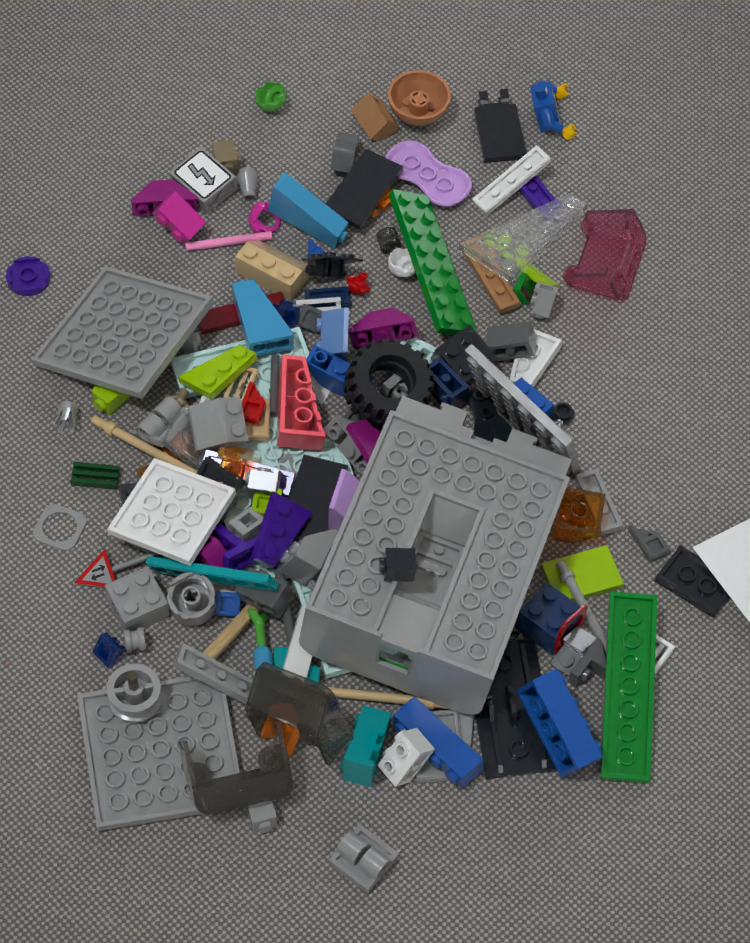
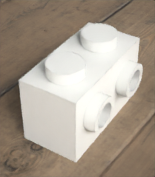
[377,728,435,787]

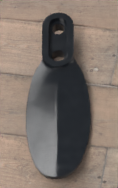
[468,389,512,443]

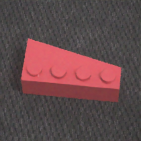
[276,355,326,451]

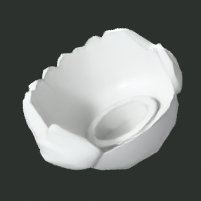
[388,248,416,277]

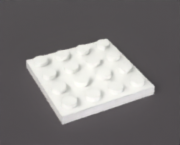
[107,458,236,566]

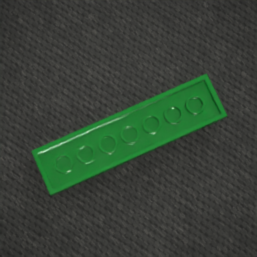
[388,189,477,335]
[600,591,658,784]

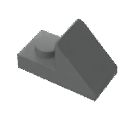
[551,626,596,677]
[568,638,606,687]

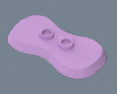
[385,140,472,207]

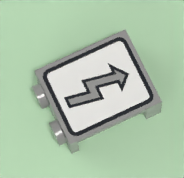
[169,147,238,214]

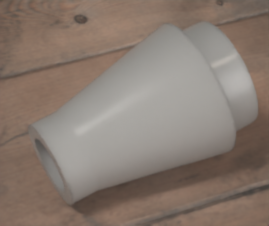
[237,167,258,201]

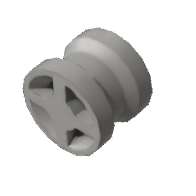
[124,627,146,653]

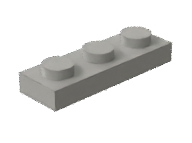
[575,469,623,536]

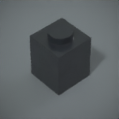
[379,548,416,582]

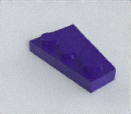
[250,493,312,568]

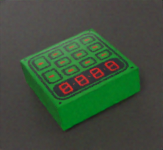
[513,273,535,305]

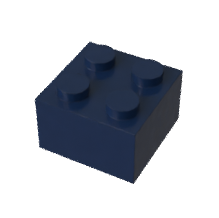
[514,582,581,654]

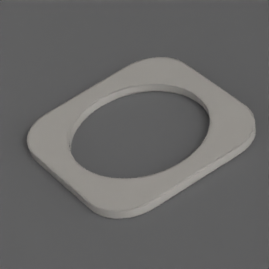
[33,504,87,551]

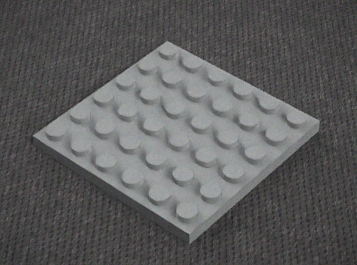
[31,266,215,399]
[465,344,581,477]
[77,676,246,831]

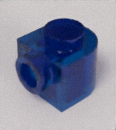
[273,300,301,328]

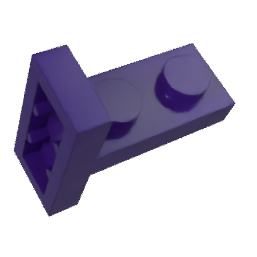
[211,523,257,570]

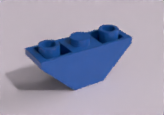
[306,345,374,396]

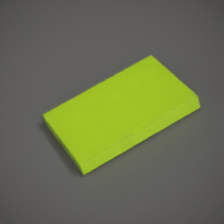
[541,545,624,602]

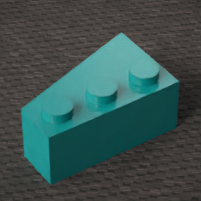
[340,706,392,787]

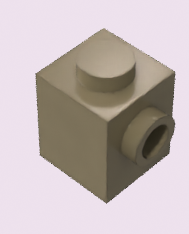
[212,140,242,174]

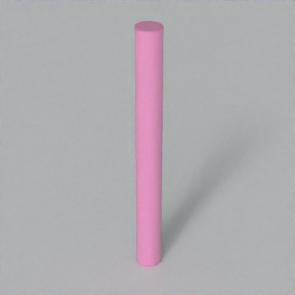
[185,231,272,251]

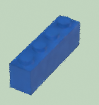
[393,696,484,789]

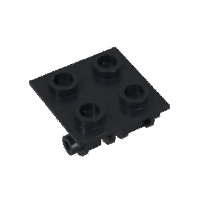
[302,252,363,279]

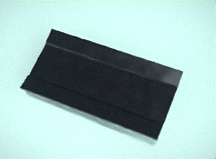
[475,639,558,780]

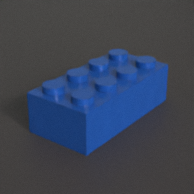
[516,668,603,778]

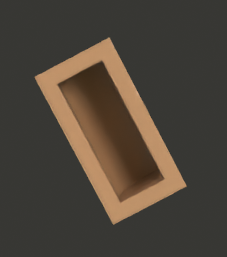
[351,93,400,141]

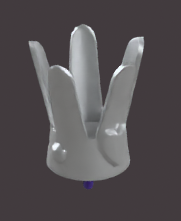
[52,400,78,434]

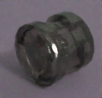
[376,227,401,254]

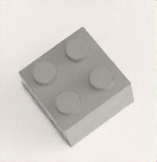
[104,566,170,631]

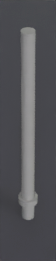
[556,560,607,655]

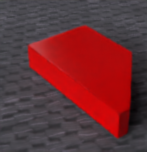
[242,382,266,425]

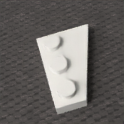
[510,329,562,387]

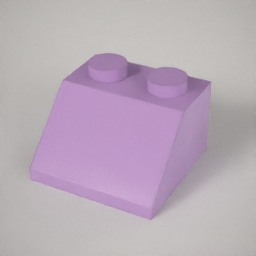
[328,469,360,531]

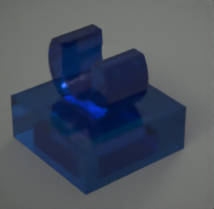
[92,633,125,668]

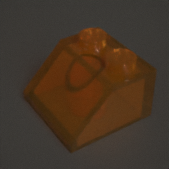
[551,488,606,544]

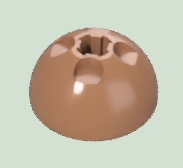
[388,70,451,126]

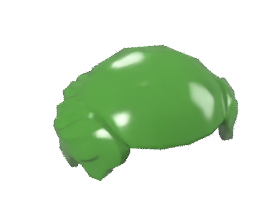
[255,81,287,112]

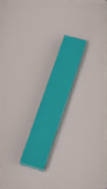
[145,556,280,592]

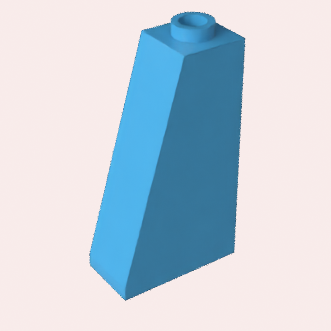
[268,172,349,249]
[232,279,294,356]

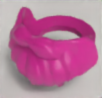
[248,201,280,233]

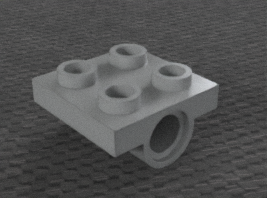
[132,396,190,448]
[328,824,399,894]

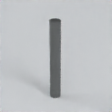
[270,354,280,416]

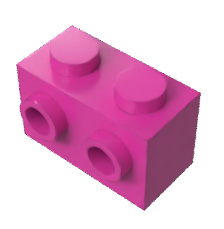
[153,191,206,244]

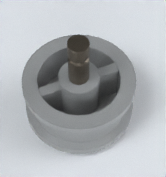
[107,664,162,723]

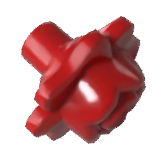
[346,272,370,295]

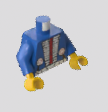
[530,81,577,140]

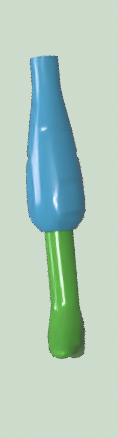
[247,608,273,701]

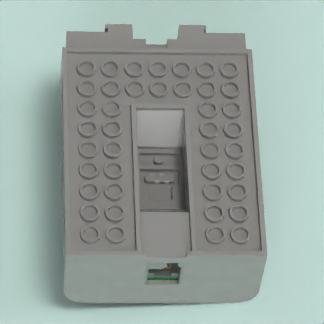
[299,396,572,715]

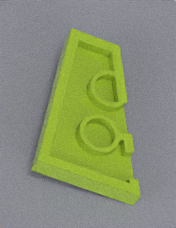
[178,344,258,400]

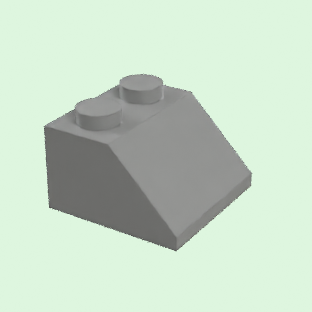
[188,397,248,452]
[279,529,338,585]

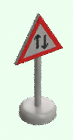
[74,549,173,588]

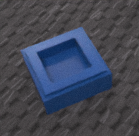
[216,591,241,616]

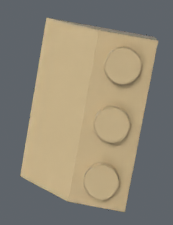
[235,240,310,301]

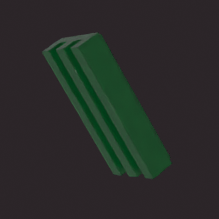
[70,462,120,490]

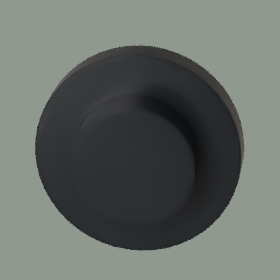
[552,402,574,424]

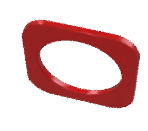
[554,604,588,653]

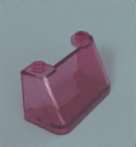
[563,209,647,300]

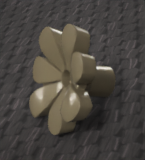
[164,387,190,410]

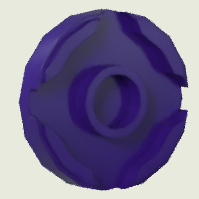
[6,256,51,296]

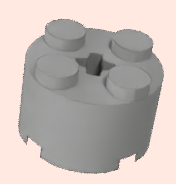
[167,572,216,627]

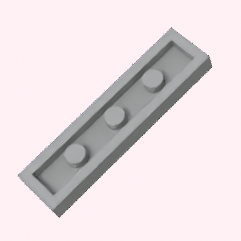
[173,643,263,710]

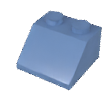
[316,308,349,361]

